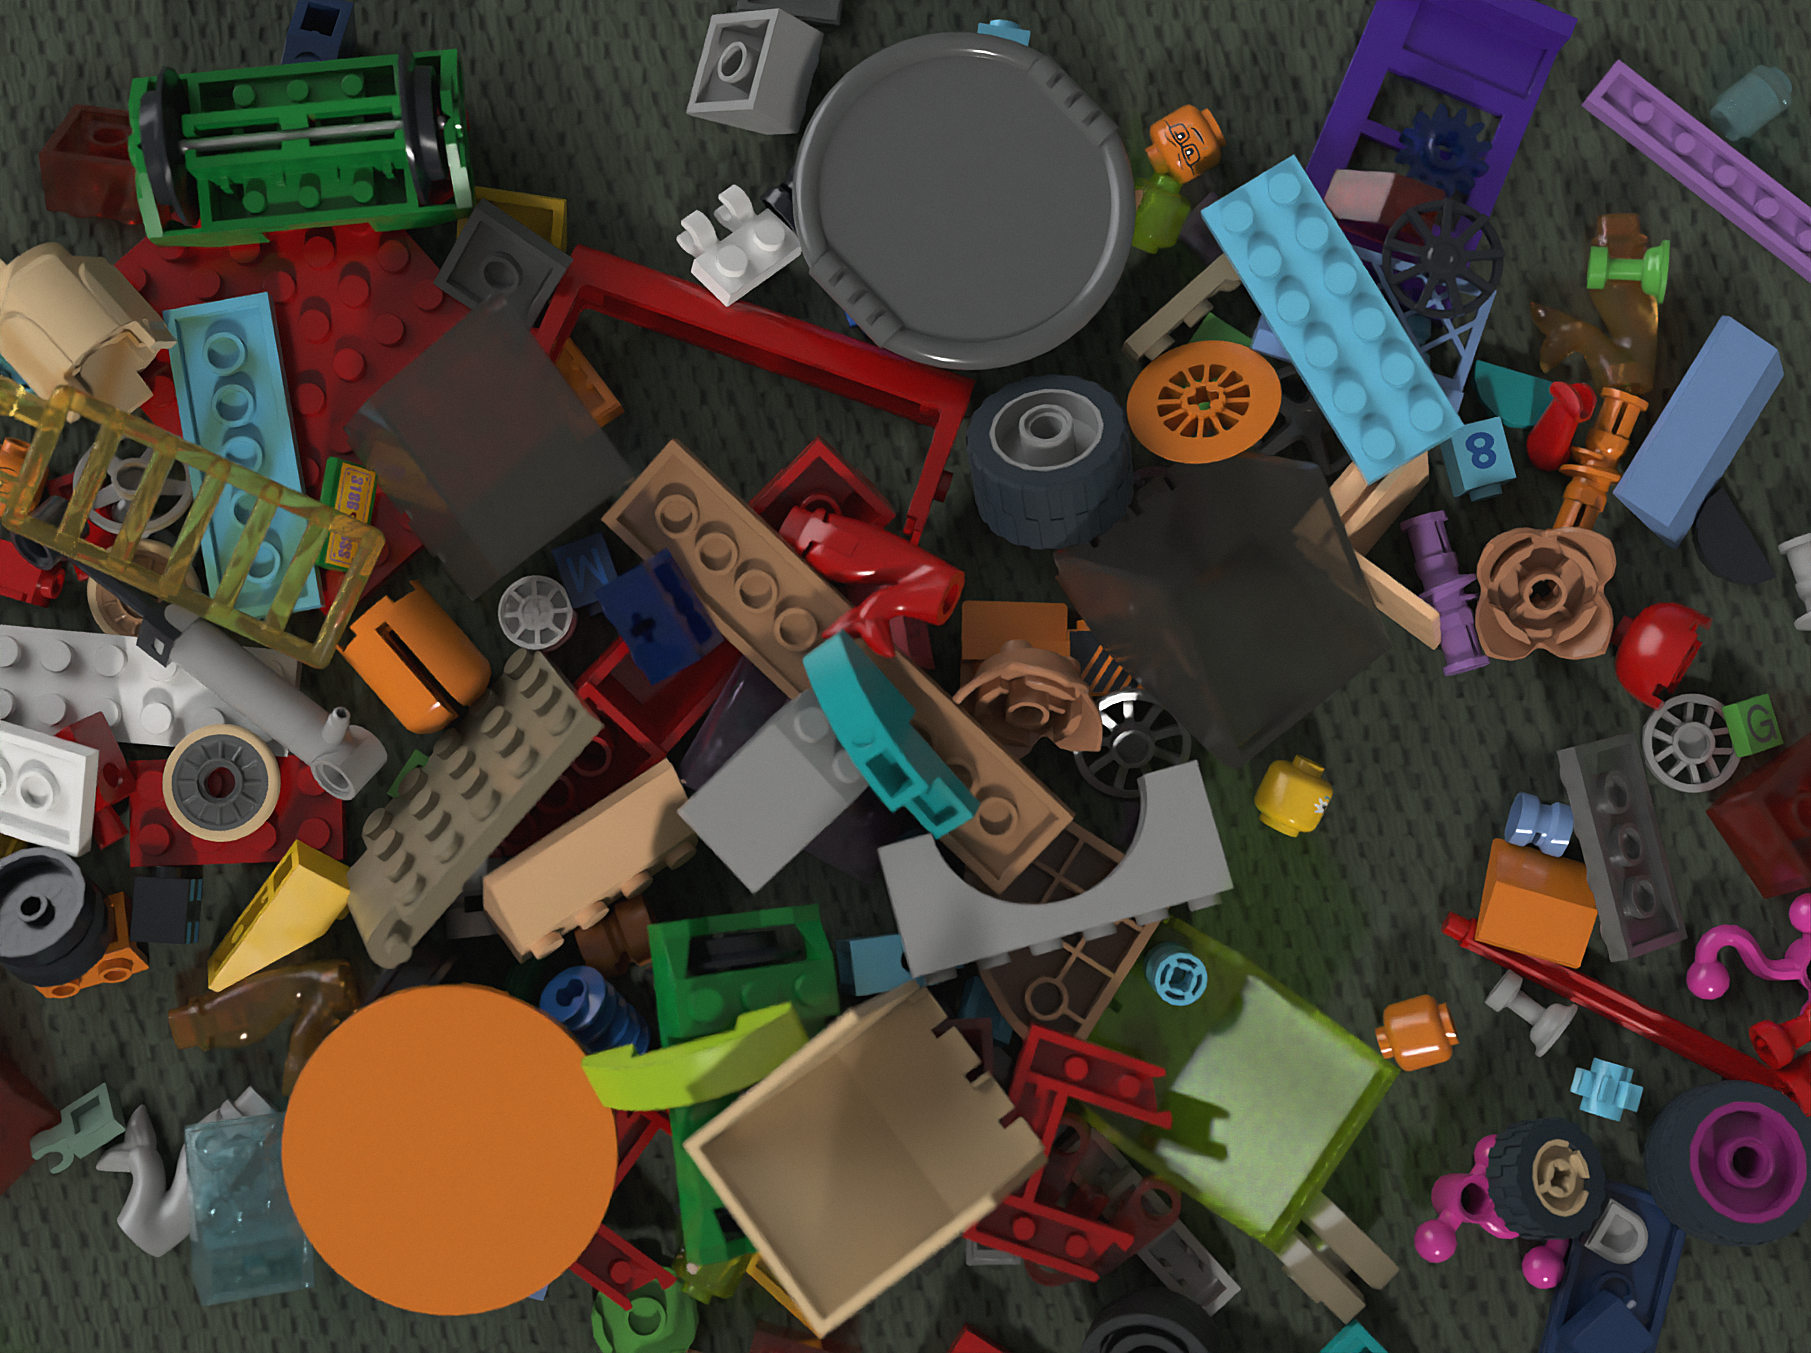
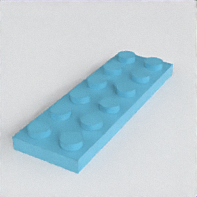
[1201,155,1464,486]
[162,292,326,626]

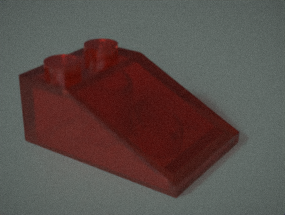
[1705,732,1811,899]

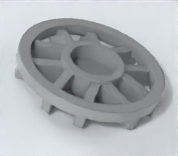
[1642,694,1741,793]

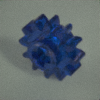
[1395,104,1493,200]

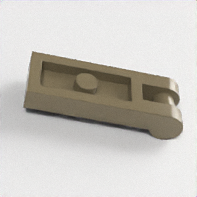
[1121,253,1241,366]

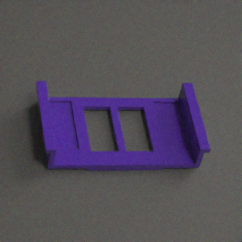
[1305,0,1578,328]

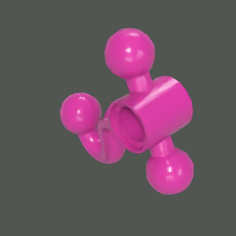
[1686,893,1811,1015]
[1413,1134,1569,1289]

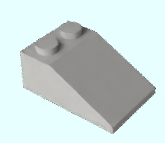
[677,688,869,893]

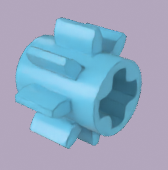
[1570,1058,1644,1122]

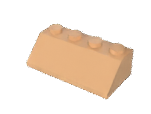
[483,758,699,964]

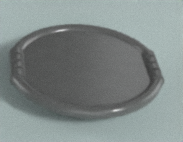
[792,32,1136,370]

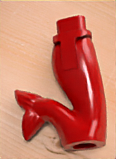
[778,505,964,658]

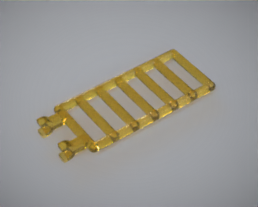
[0,375,385,669]

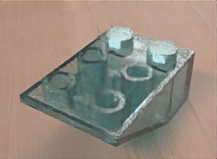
[184,1111,314,1306]

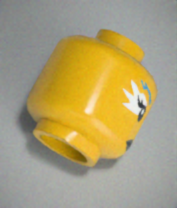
[1254,754,1334,838]

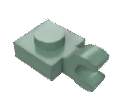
[30,1082,126,1174]

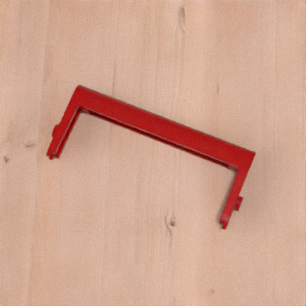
[514,243,976,545]

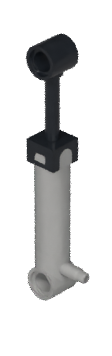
[10,495,387,800]

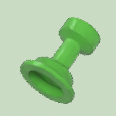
[1586,240,1670,304]

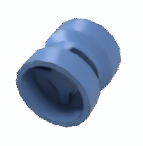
[1505,791,1574,857]

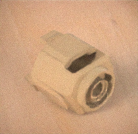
[0,242,177,423]

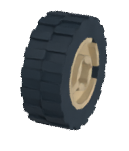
[1486,1117,1606,1241]

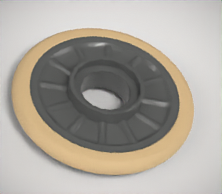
[162,724,281,842]

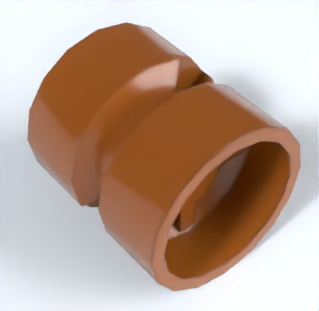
[573,892,658,981]

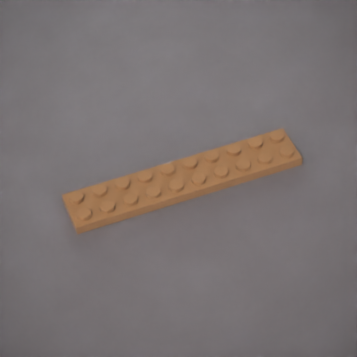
[601,438,1076,895]

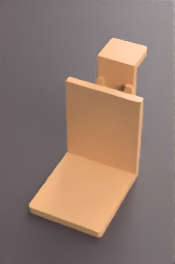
[1296,451,1441,650]

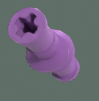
[1400,510,1491,676]

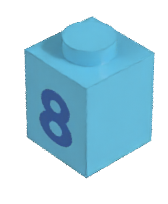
[1440,416,1516,502]

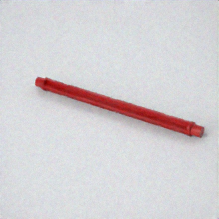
[1441,911,1811,1117]

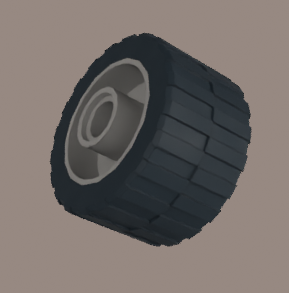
[966,374,1134,550]

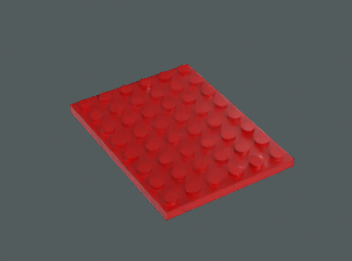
[113,211,566,625]

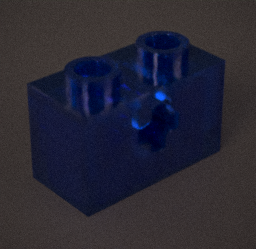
[594,547,725,686]

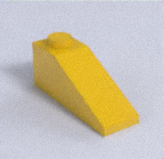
[207,839,350,993]

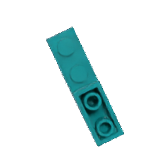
[803,629,981,839]

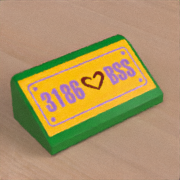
[309,457,379,574]

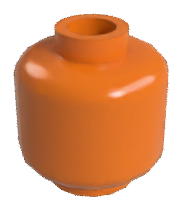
[1375,995,1460,1071]

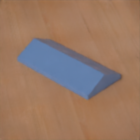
[1613,315,1784,549]

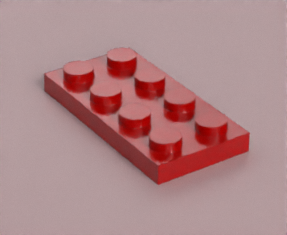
[129,755,347,867]

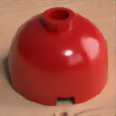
[1610,602,1713,711]

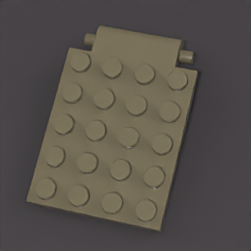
[346,648,604,969]

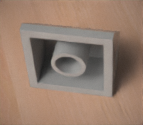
[686,8,824,135]

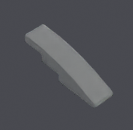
[1051,1119,1241,1316]

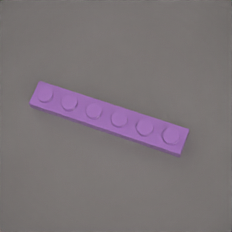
[1581,59,1811,283]

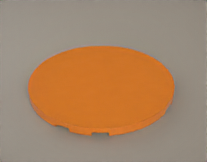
[282,983,619,1315]

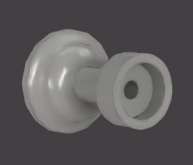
[1484,969,1578,1057]

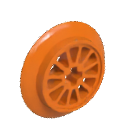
[1126,340,1282,464]

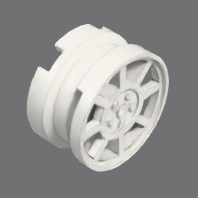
[498,575,578,652]

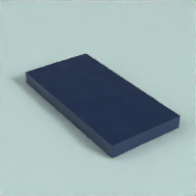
[1538,1178,1687,1353]

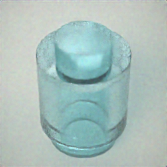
[1710,65,1792,142]

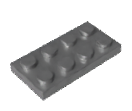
[1557,732,1688,962]

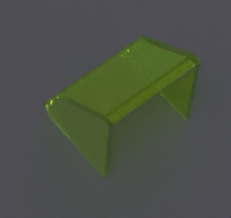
[1065,914,1401,1254]

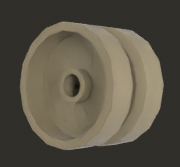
[1259,1183,1400,1325]

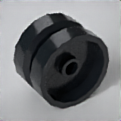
[0,847,115,988]

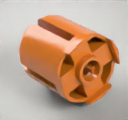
[336,579,491,734]

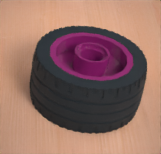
[1643,1080,1811,1247]

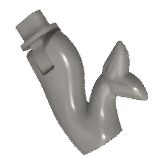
[96,1085,281,1257]

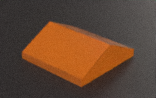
[1474,838,1598,969]

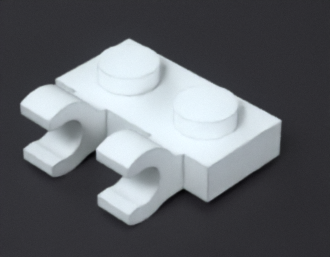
[676,185,802,307]

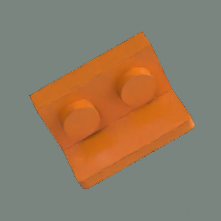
[960,600,1070,689]

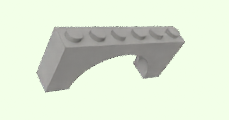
[876,760,1234,986]

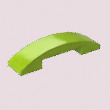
[581,1002,810,1110]

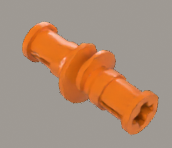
[1546,388,1649,531]

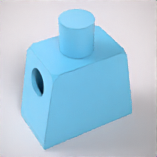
[835,932,965,996]

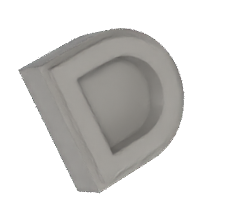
[1579,1197,1648,1264]

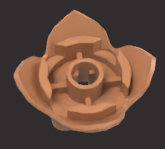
[1475,527,1617,661]
[952,640,1103,760]

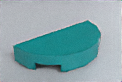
[1471,360,1553,429]

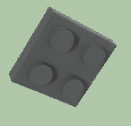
[433,198,574,343]

